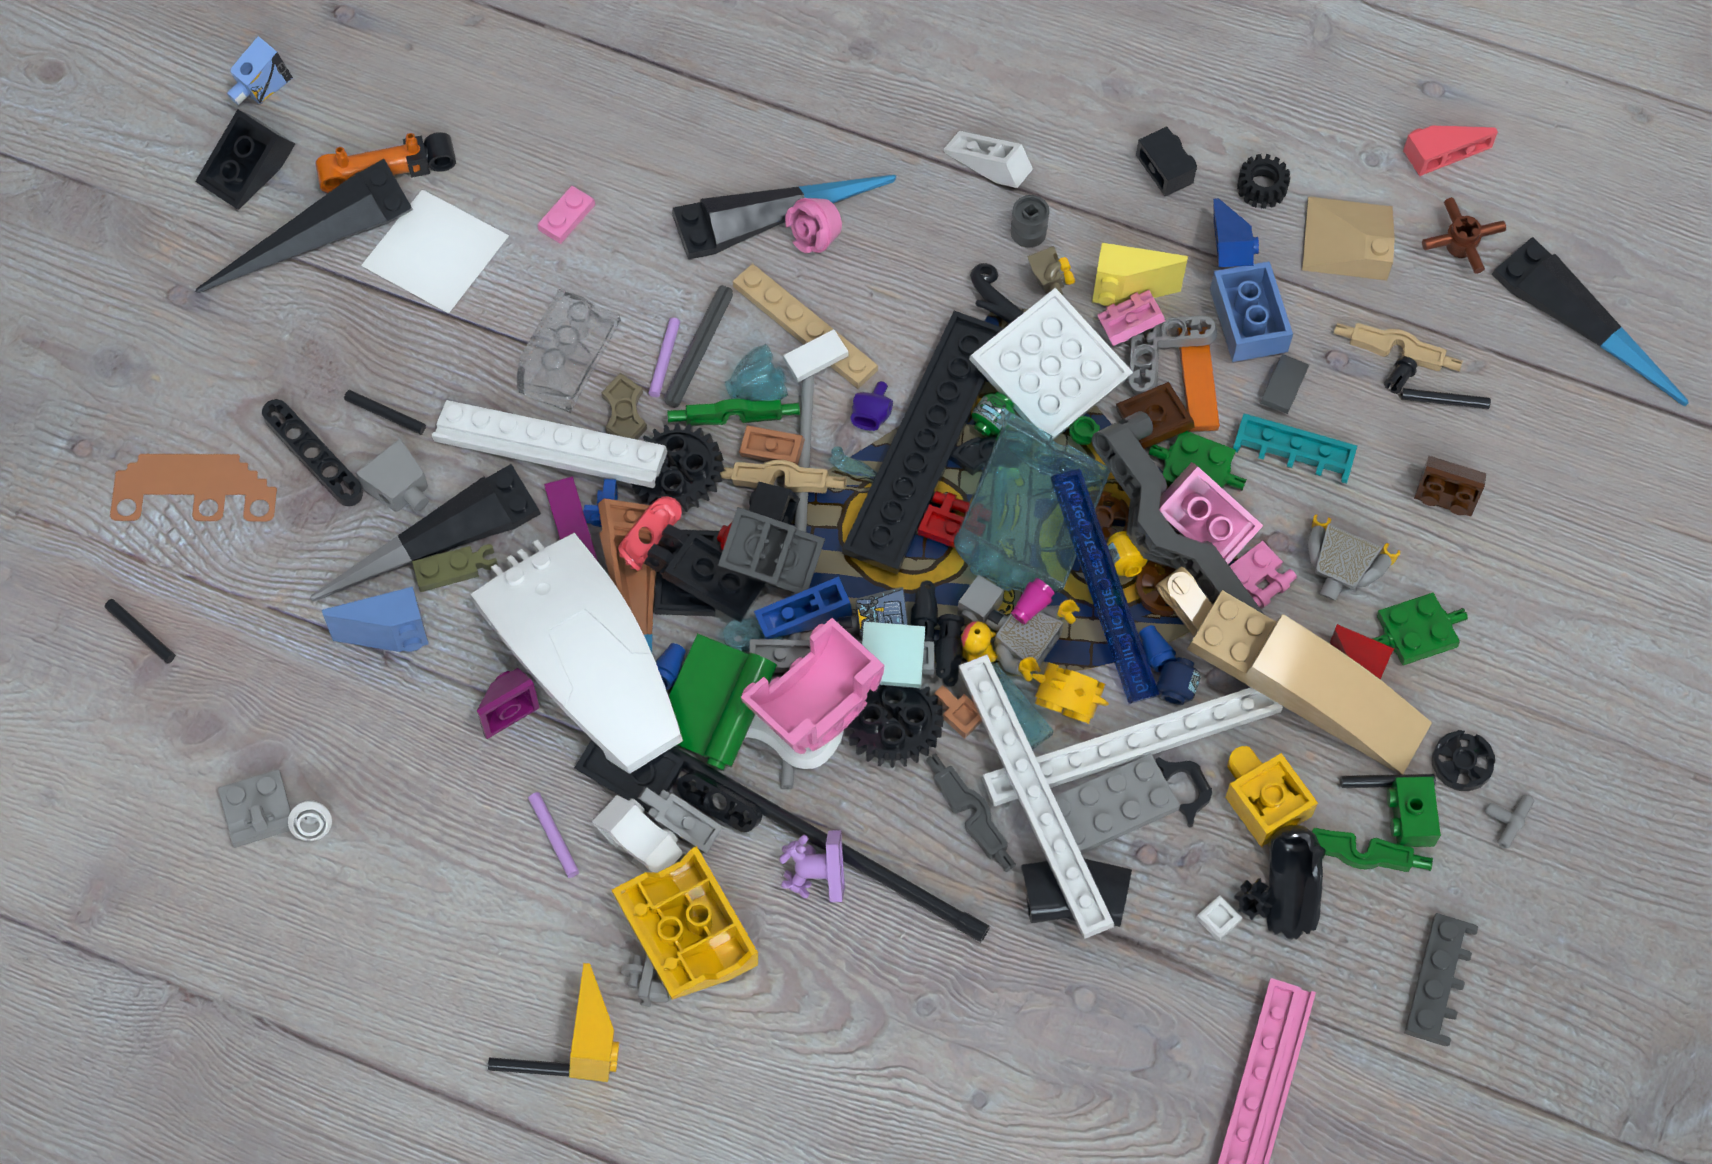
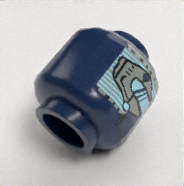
[1156,657,1201,705]

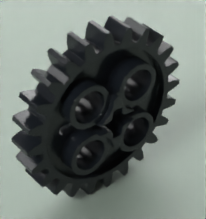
[631,423,725,512]
[844,685,944,768]

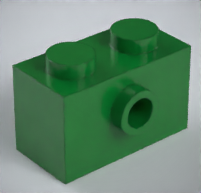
[1387,777,1441,847]

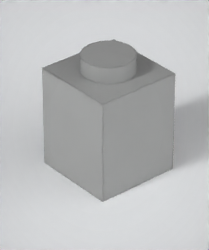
[957,575,1004,625]

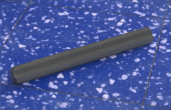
[664,285,733,408]

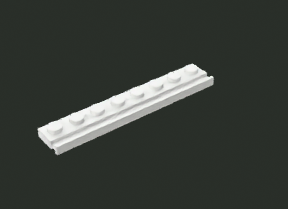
[432,400,668,488]

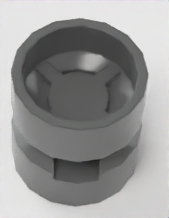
[1010,195,1050,248]

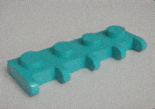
[1233,413,1358,484]

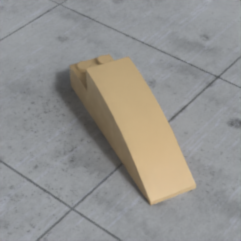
[1187,590,1432,774]

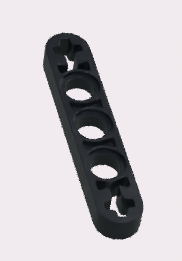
[262,399,363,507]

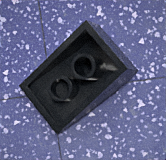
[195,109,295,210]

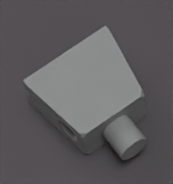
[356,439,429,512]

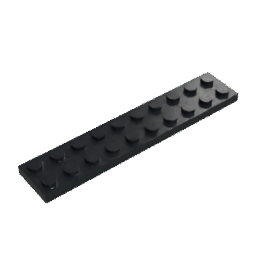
[842,310,1004,575]

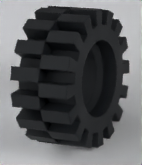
[1237,154,1290,209]

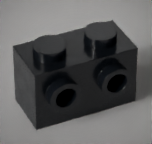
[1136,126,1197,197]

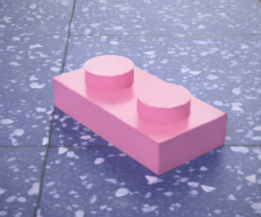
[537,186,595,244]

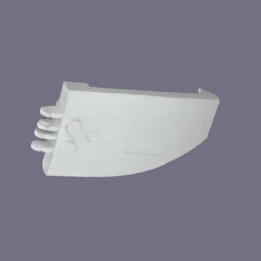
[471,533,683,774]

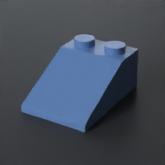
[322,587,429,652]

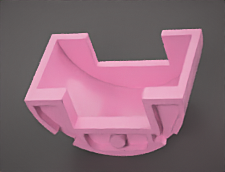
[741,618,885,754]

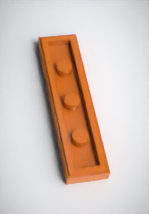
[1177,327,1220,432]

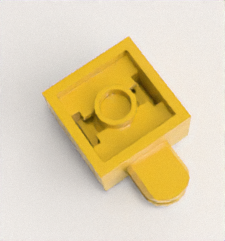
[1225,746,1318,847]

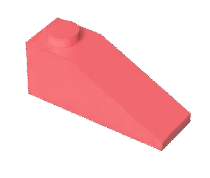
[1403,125,1498,176]

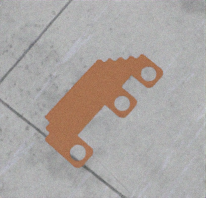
[110,454,277,522]

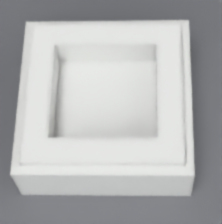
[1196,896,1242,941]

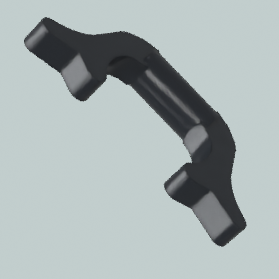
[1155,757,1212,827]

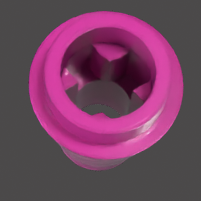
[1011,578,1055,625]

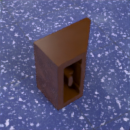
[1414,455,1486,517]

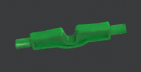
[667,399,800,425]
[1312,828,1433,872]

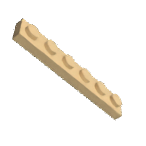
[733,263,878,389]

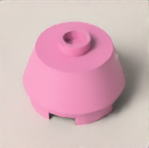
[785,198,842,253]

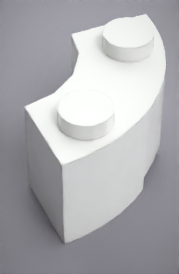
[592,795,684,873]

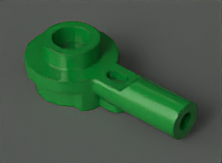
[1069,416,1100,445]

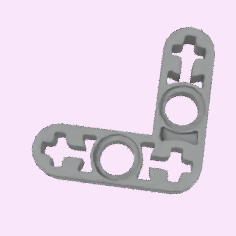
[1129,316,1218,396]

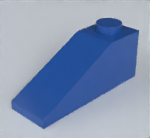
[1213,198,1259,267]
[754,577,853,639]

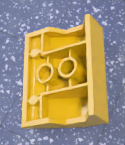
[612,846,758,1000]

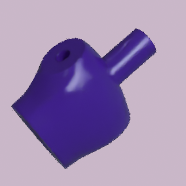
[850,381,893,431]

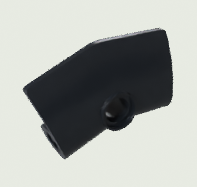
[1021,858,1132,927]

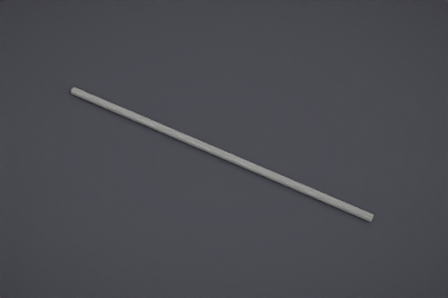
[781,374,814,789]

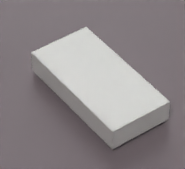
[783,329,849,382]

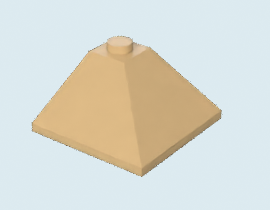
[1302,196,1395,281]

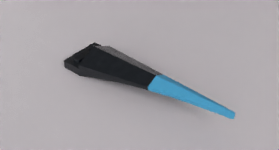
[672,175,897,260]
[1492,237,1689,406]

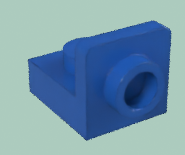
[583,479,619,527]

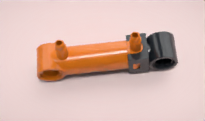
[315,132,456,193]

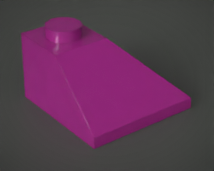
[477,668,540,739]

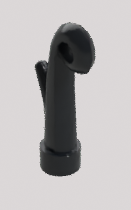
[970,263,1024,324]

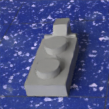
[638,787,723,853]

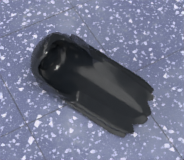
[1267,825,1326,940]

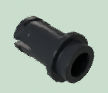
[1384,356,1417,394]

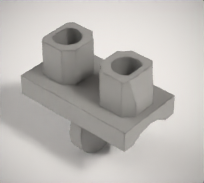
[621,955,670,1007]

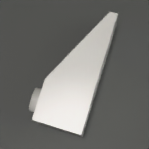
[943,131,1033,188]

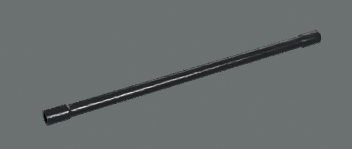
[668,746,990,943]

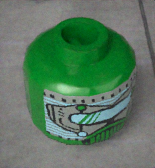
[972,392,1015,437]

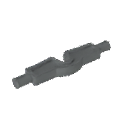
[926,753,1016,872]

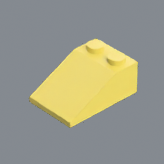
[1092,243,1188,306]

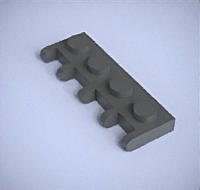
[1404,913,1478,1046]

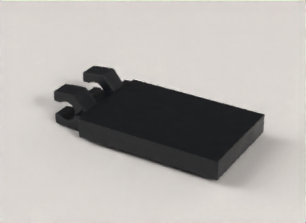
[644,524,767,623]

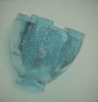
[725,344,788,401]

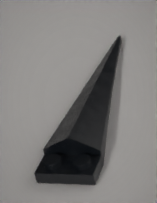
[195,159,413,293]

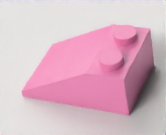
[1159,462,1263,564]

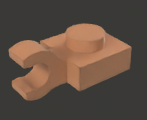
[934,685,983,739]

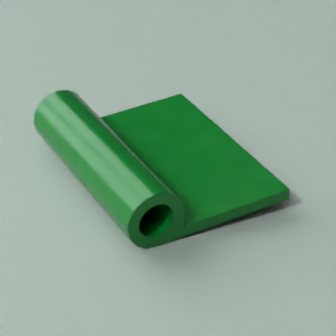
[669,633,777,771]

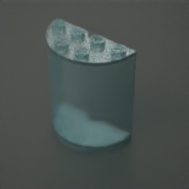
[954,412,1110,593]

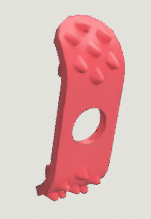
[618,496,682,571]

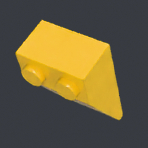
[569,963,619,1082]

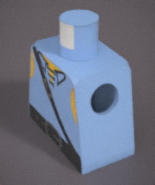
[227,36,293,105]

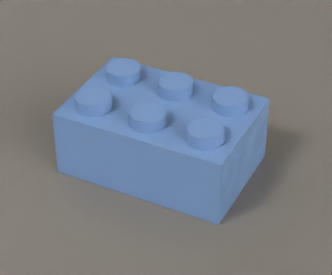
[1210,261,1293,362]

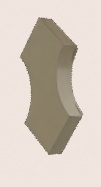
[601,373,647,440]

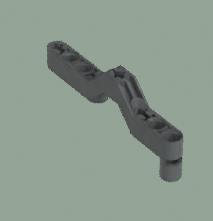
[1092,411,1265,615]

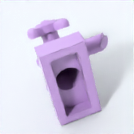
[779,830,845,902]

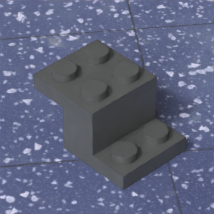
[718,507,825,594]

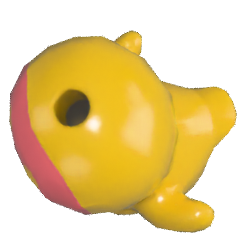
[961,621,997,662]

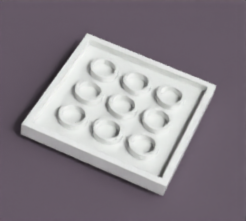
[969,288,1133,445]

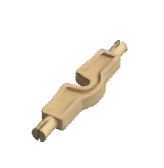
[1334,322,1463,372]
[720,460,847,493]

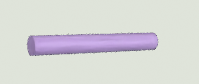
[648,318,680,397]
[528,792,579,878]

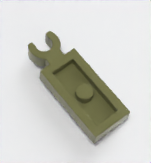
[412,544,498,593]

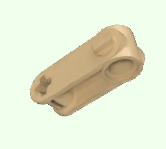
[1156,567,1212,636]

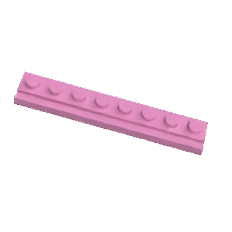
[1217,978,1316,1164]

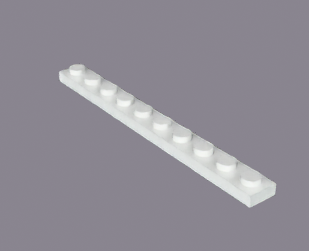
[959,655,1114,939]
[982,687,1283,807]

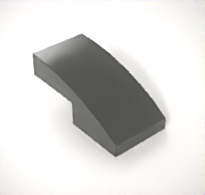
[1260,354,1309,414]

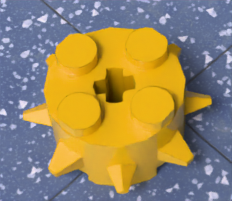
[1032,662,1109,724]

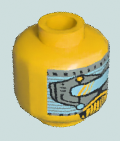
[1104,531,1147,577]

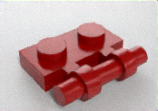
[918,491,992,555]

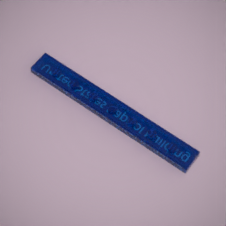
[1050,469,1160,704]

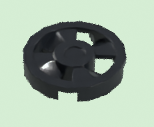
[1432,730,1495,791]

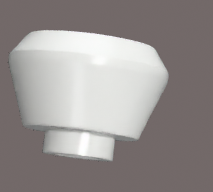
[288,800,332,841]

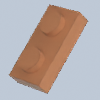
[739,425,805,465]

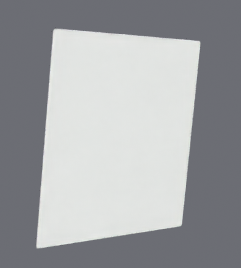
[361,190,509,313]

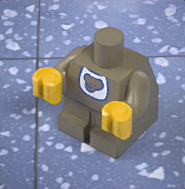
[1027,246,1075,295]

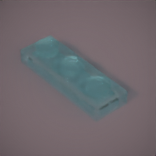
[992,663,1054,750]

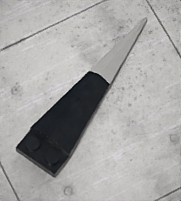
[310,464,541,601]

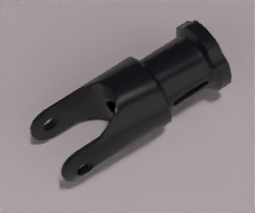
[911,580,938,650]
[935,614,965,687]

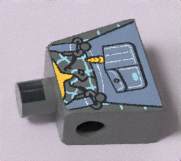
[839,587,908,641]

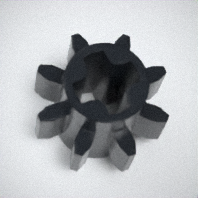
[1234,878,1277,920]

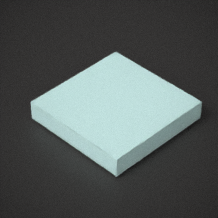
[862,622,925,688]

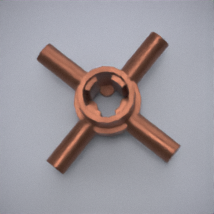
[1422,197,1506,274]

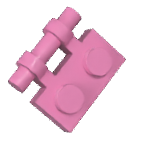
[1097,290,1165,346]
[1230,541,1297,609]

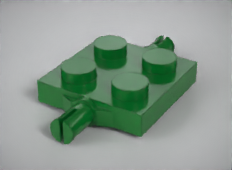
[1148,431,1247,491]
[1372,592,1468,666]

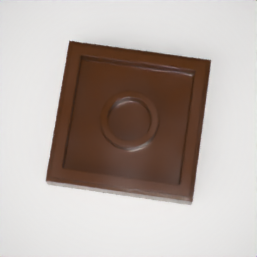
[1116,382,1195,449]

